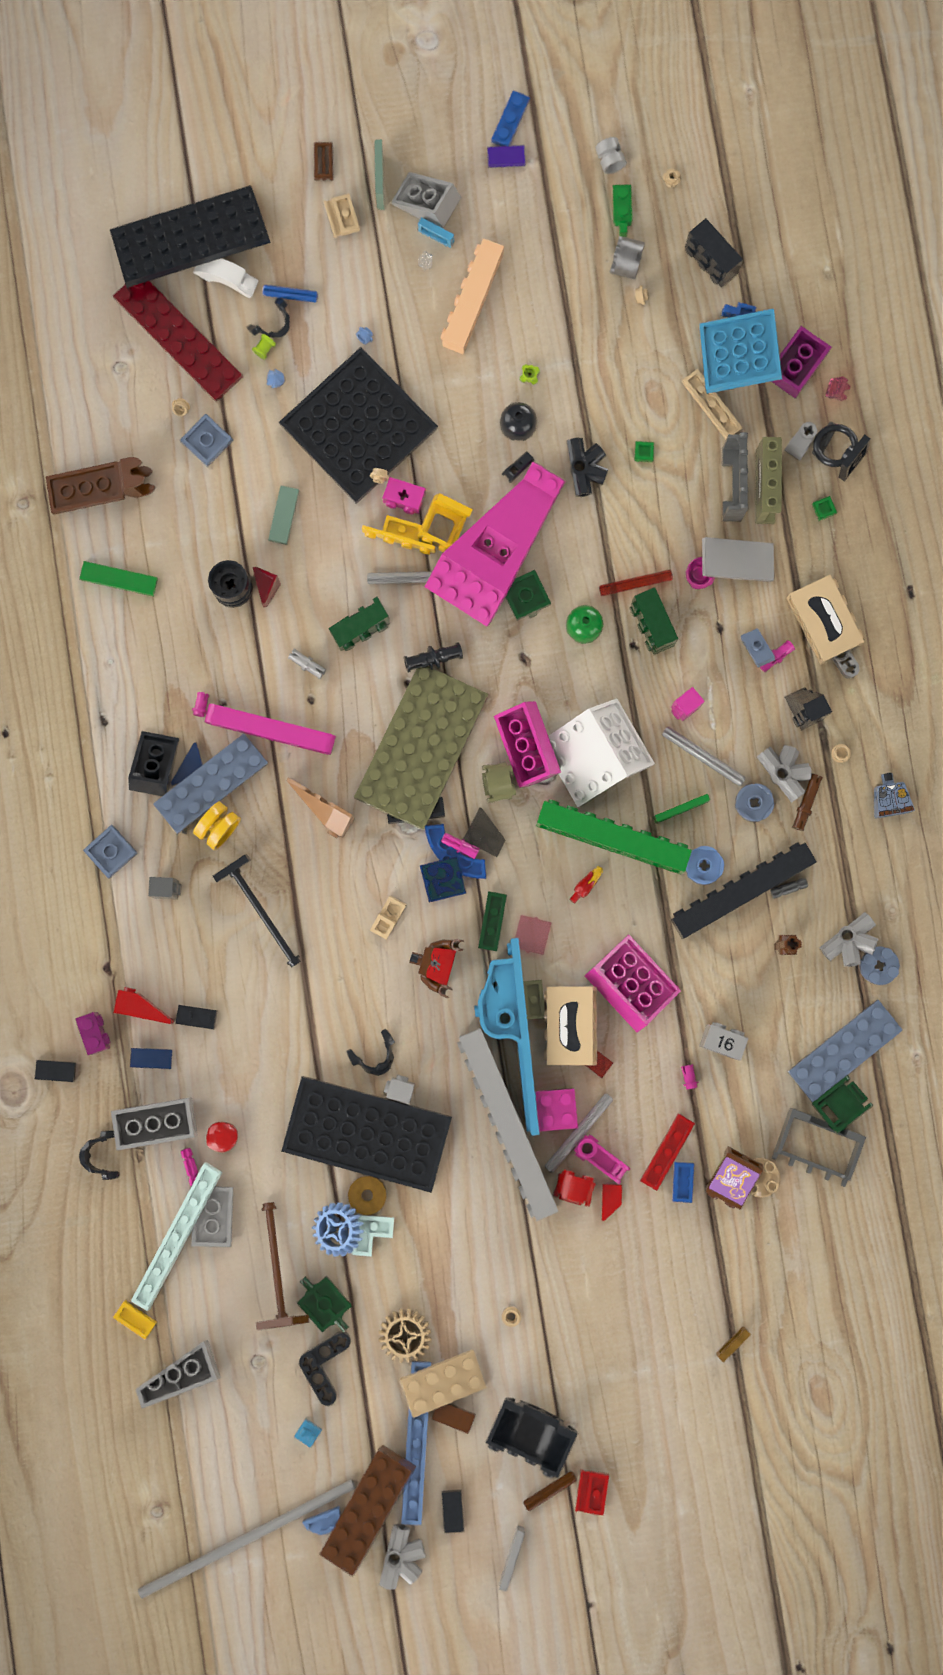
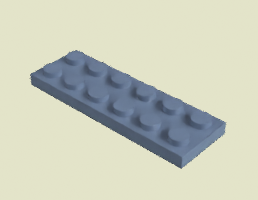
[153,734,268,835]
[787,1000,903,1102]

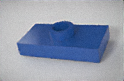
[672,1162,694,1203]

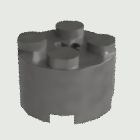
[610,236,645,279]

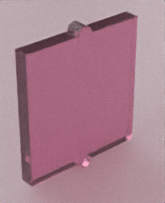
[515,915,552,955]

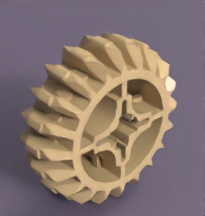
[379,1308,431,1363]

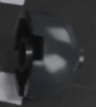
[500,402,537,441]

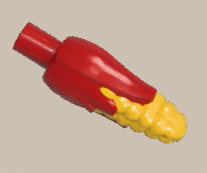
[569,866,603,904]

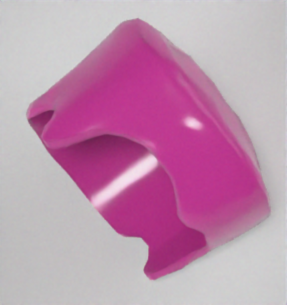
[685,557,715,589]

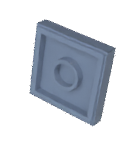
[180,414,233,467]
[83,825,138,879]

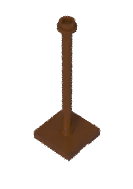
[256,1202,309,1330]

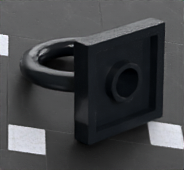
[813,424,871,482]

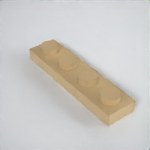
[682,369,742,439]

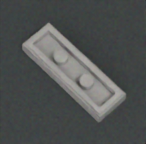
[499,1525,525,1591]

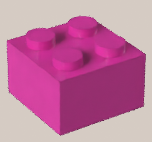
[535,1088,578,1132]

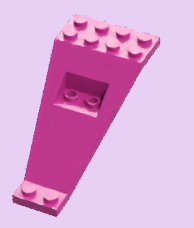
[424,462,566,626]

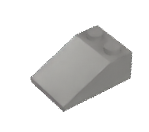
[391,172,461,228]

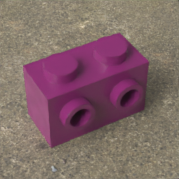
[75,1012,111,1055]

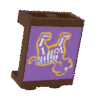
[706,1146,763,1210]

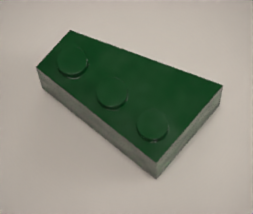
[328,597,390,651]

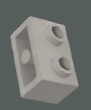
[384,1075,415,1104]

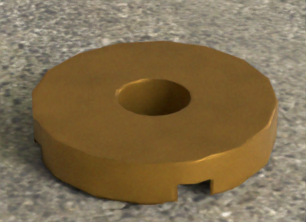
[348,1176,387,1215]

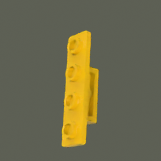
[362,515,436,555]

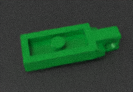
[612,184,632,237]

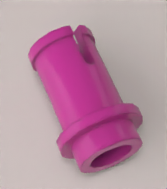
[192,692,209,717]
[681,1064,699,1090]

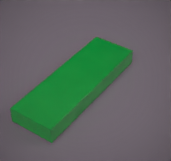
[653,793,710,824]

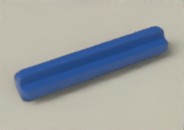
[262,285,318,303]

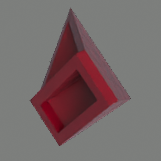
[252,567,281,608]

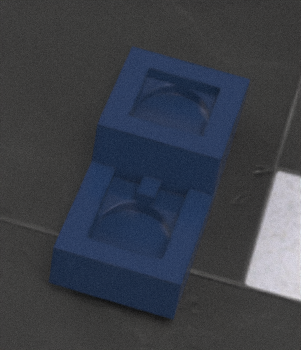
[130,1048,172,1069]

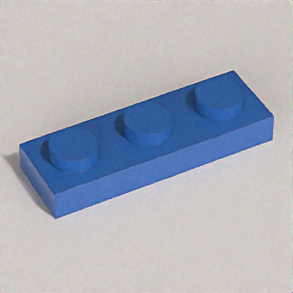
[491,90,530,146]

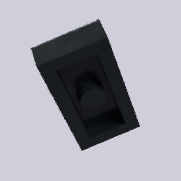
[175,1005,218,1030]

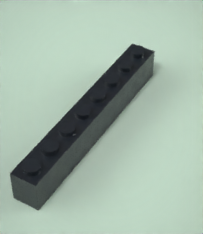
[670,842,817,939]

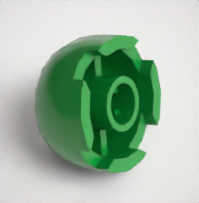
[566,605,604,644]

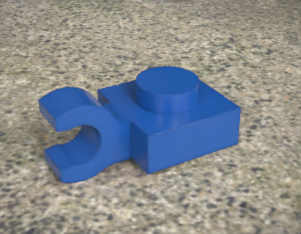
[721,302,757,317]

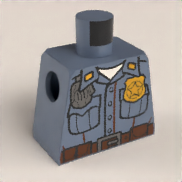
[874,773,915,819]

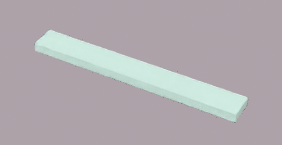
[131,1162,222,1311]

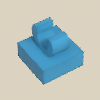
[294,1418,322,1448]

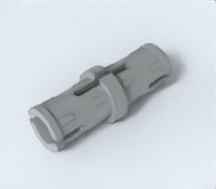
[288,648,326,679]

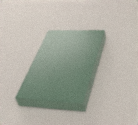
[374,139,385,210]

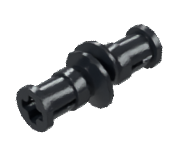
[403,642,463,673]

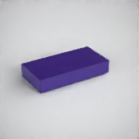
[487,145,525,168]

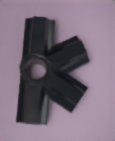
[566,437,609,497]

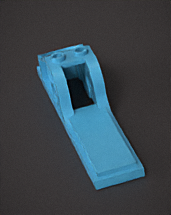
[474,938,539,1135]

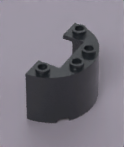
[486,1397,578,1479]

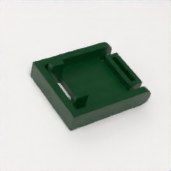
[812,1075,874,1135]

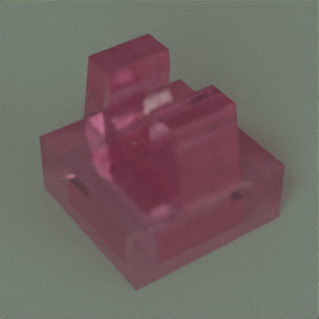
[825,376,851,401]

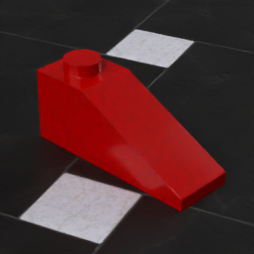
[113,987,174,1024]

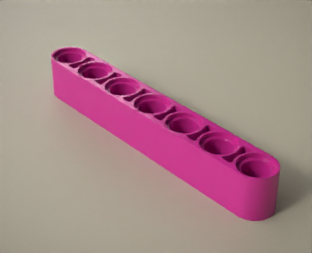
[204,704,336,755]

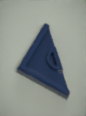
[171,742,203,786]

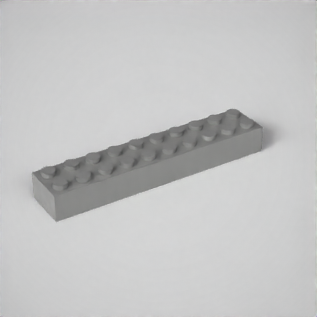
[457,1028,558,1221]

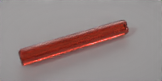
[599,570,673,596]

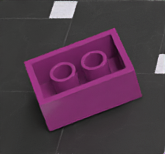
[771,326,832,399]

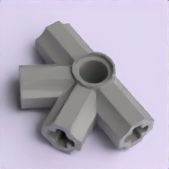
[757,745,811,803]
[819,912,878,967]
[379,1524,426,1590]

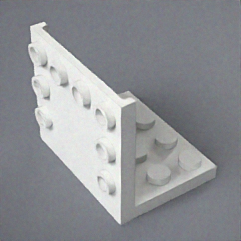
[548,698,655,807]

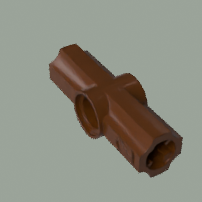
[775,935,802,955]

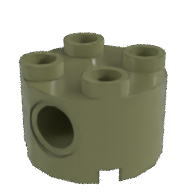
[482,762,516,803]

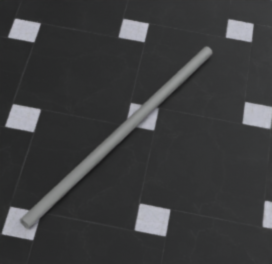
[138,1479,356,1598]

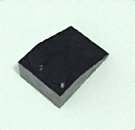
[128,731,179,796]

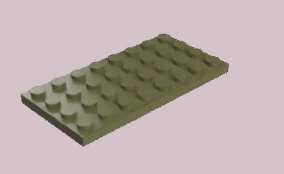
[354,666,488,831]

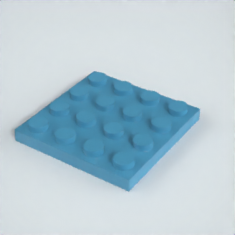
[699,309,782,394]

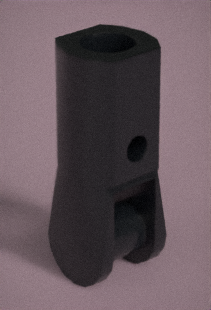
[502,451,535,483]

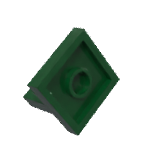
[505,570,551,621]

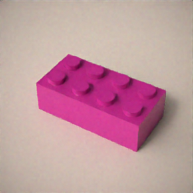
[494,701,561,788]

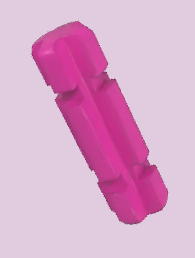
[181,1148,198,1186]

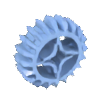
[312,1202,364,1257]

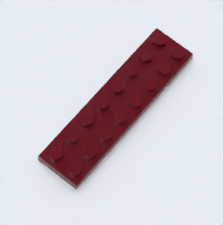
[113,281,243,402]

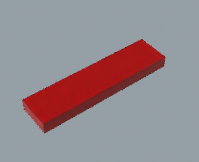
[640,1113,695,1191]

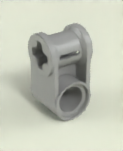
[784,422,817,460]

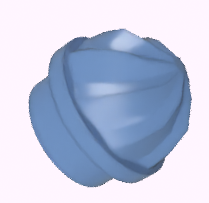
[267,369,285,388]

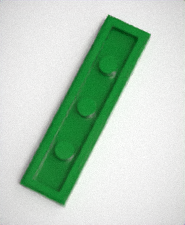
[79,561,158,597]

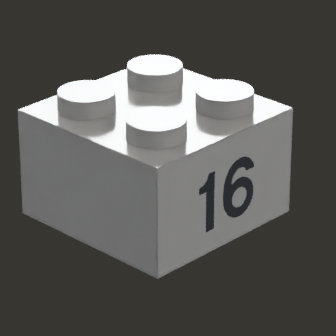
[699,1022,749,1061]

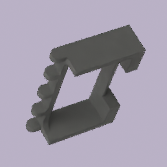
[722,432,748,522]
[772,1108,866,1187]

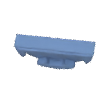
[302,1506,341,1535]

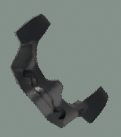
[246,298,290,338]
[346,1029,395,1076]
[79,1131,119,1180]

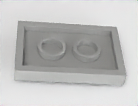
[191,1186,234,1247]

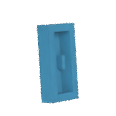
[418,217,454,248]

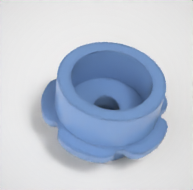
[356,327,373,345]

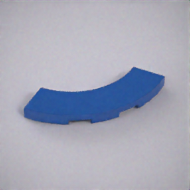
[425,824,486,879]

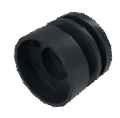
[208,560,253,608]

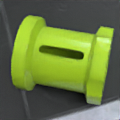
[252,334,276,360]

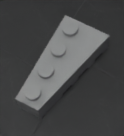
[136,1340,220,1408]

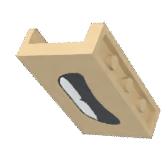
[787,575,864,665]
[544,987,597,1065]

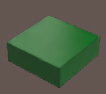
[634,441,654,462]
[812,496,837,521]

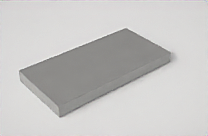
[702,537,774,582]

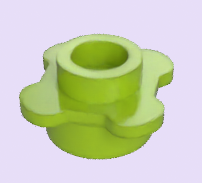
[520,364,540,385]

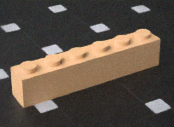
[441,238,504,354]

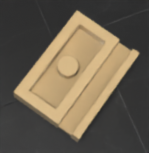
[323,194,360,238]

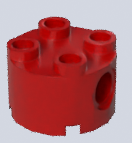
[552,1170,596,1207]

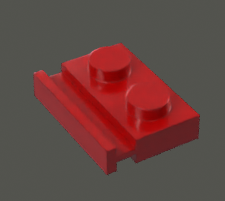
[575,1469,609,1516]

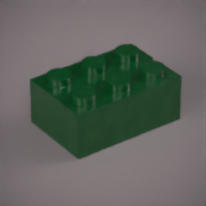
[630,587,678,655]

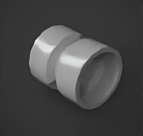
[595,137,627,174]

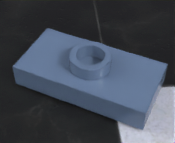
[741,628,775,667]

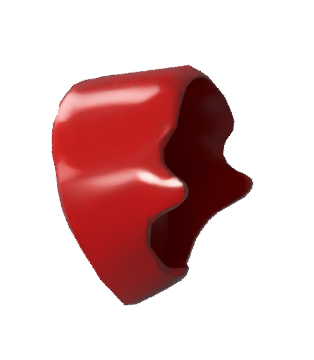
[206,1122,238,1152]

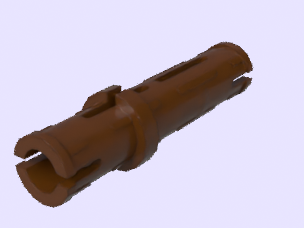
[792,774,823,831]

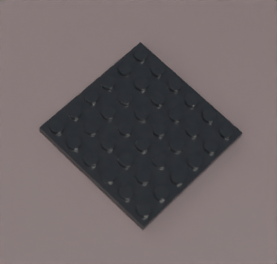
[279,347,438,504]

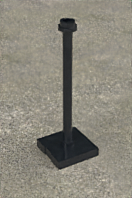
[213,854,301,968]

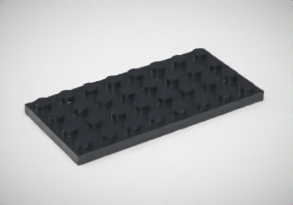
[109,185,271,288]
[281,1076,452,1193]

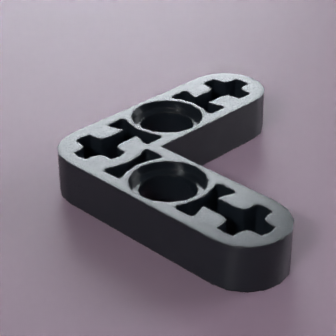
[299,1331,351,1406]

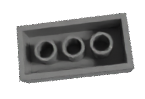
[111,1097,198,1150]

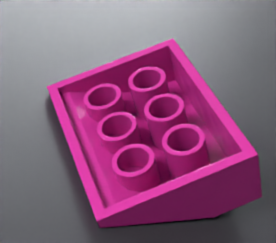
[584,934,681,1032]

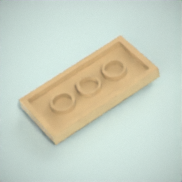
[399,1349,486,1418]

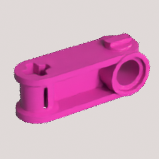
[574,1134,631,1184]

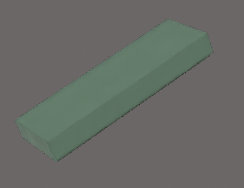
[268,485,299,545]

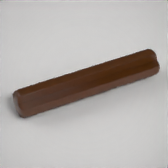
[523,1471,577,1511]

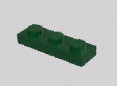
[478,891,507,952]

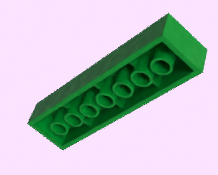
[536,799,692,875]

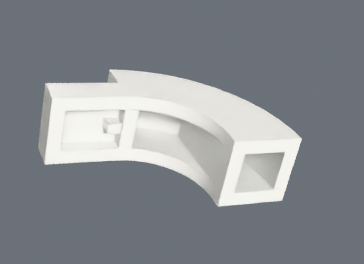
[193,258,259,298]

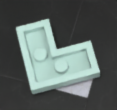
[352,1214,394,1256]

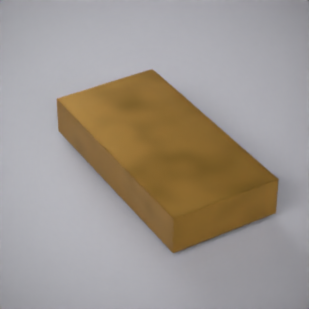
[716,1326,751,1363]

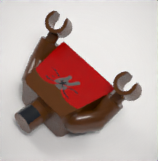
[409,939,464,999]

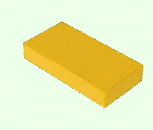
[113,1300,157,1339]

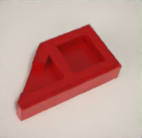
[601,1184,622,1221]

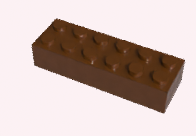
[319,1445,416,1577]

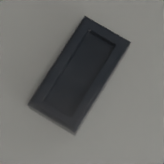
[35,1060,76,1082]
[442,1490,464,1533]

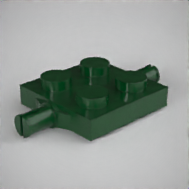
[297,1276,352,1333]

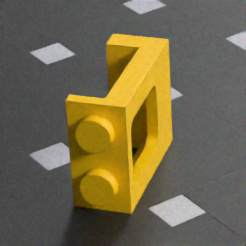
[417,493,473,552]

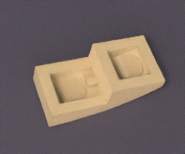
[370,895,407,940]

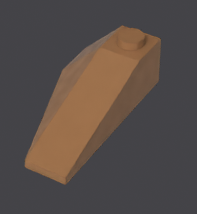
[286,777,355,839]

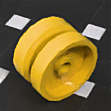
[193,801,241,851]

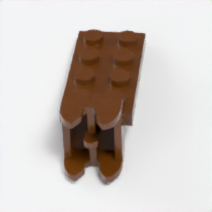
[46,457,155,515]

